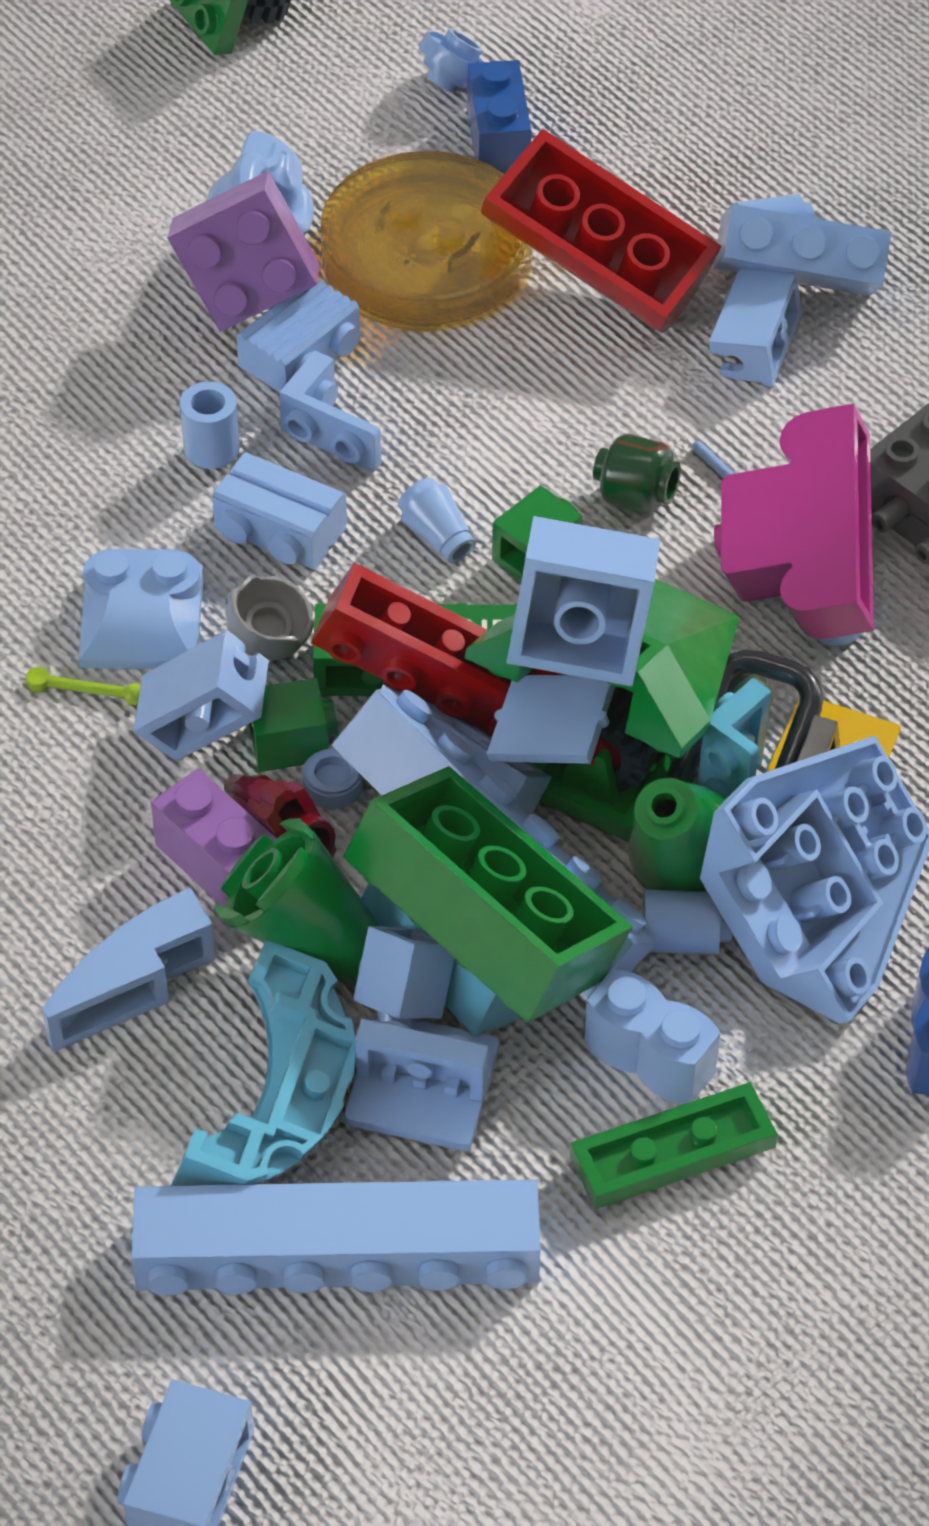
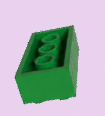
[343,766,633,1023]

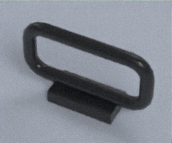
[669,650,840,783]

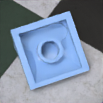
[79,549,204,669]

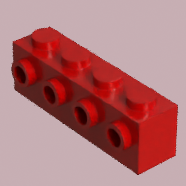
[311,562,567,736]

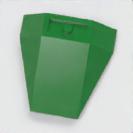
[465,578,739,759]

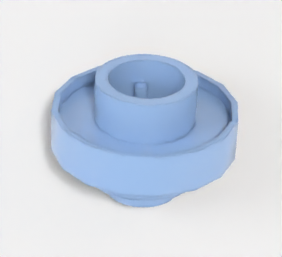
[418,28,484,92]

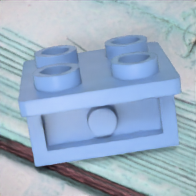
[345,1014,499,1151]

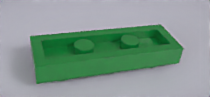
[570,1082,778,1210]

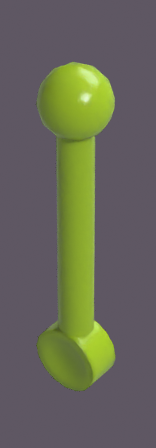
[26,667,141,706]

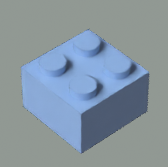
[507,516,660,686]

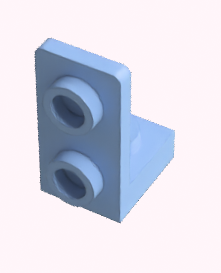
[279,351,381,471]

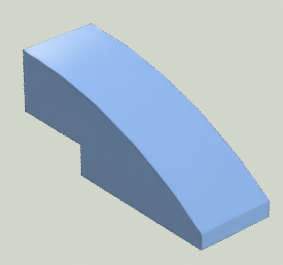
[42,887,215,1052]

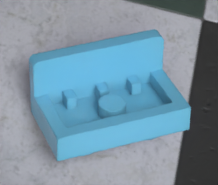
[697,678,772,797]

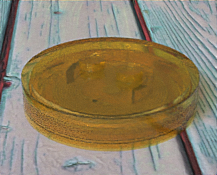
[321,151,534,332]

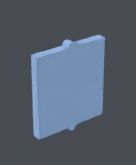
[486,675,615,764]

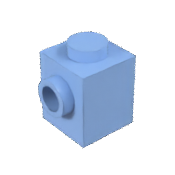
[353,926,455,1027]

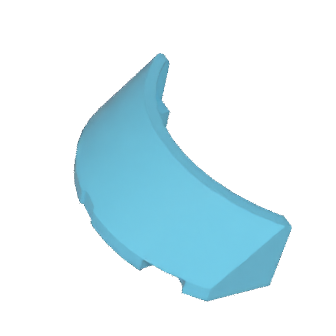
[171,940,356,1186]

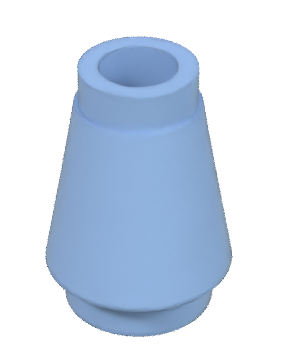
[398,478,476,563]

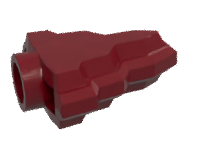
[224,774,337,858]

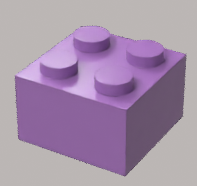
[167,170,320,332]

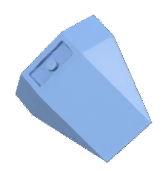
[700,736,929,1024]

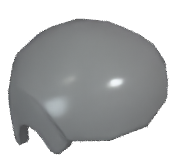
[226,574,314,661]

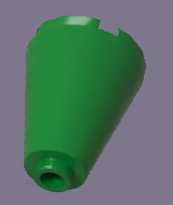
[628,778,728,892]
[215,818,380,986]

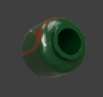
[593,434,681,514]

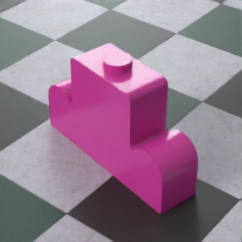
[714,403,874,639]

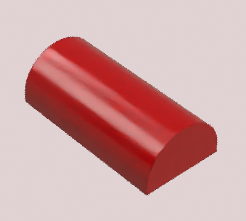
[481,129,722,334]

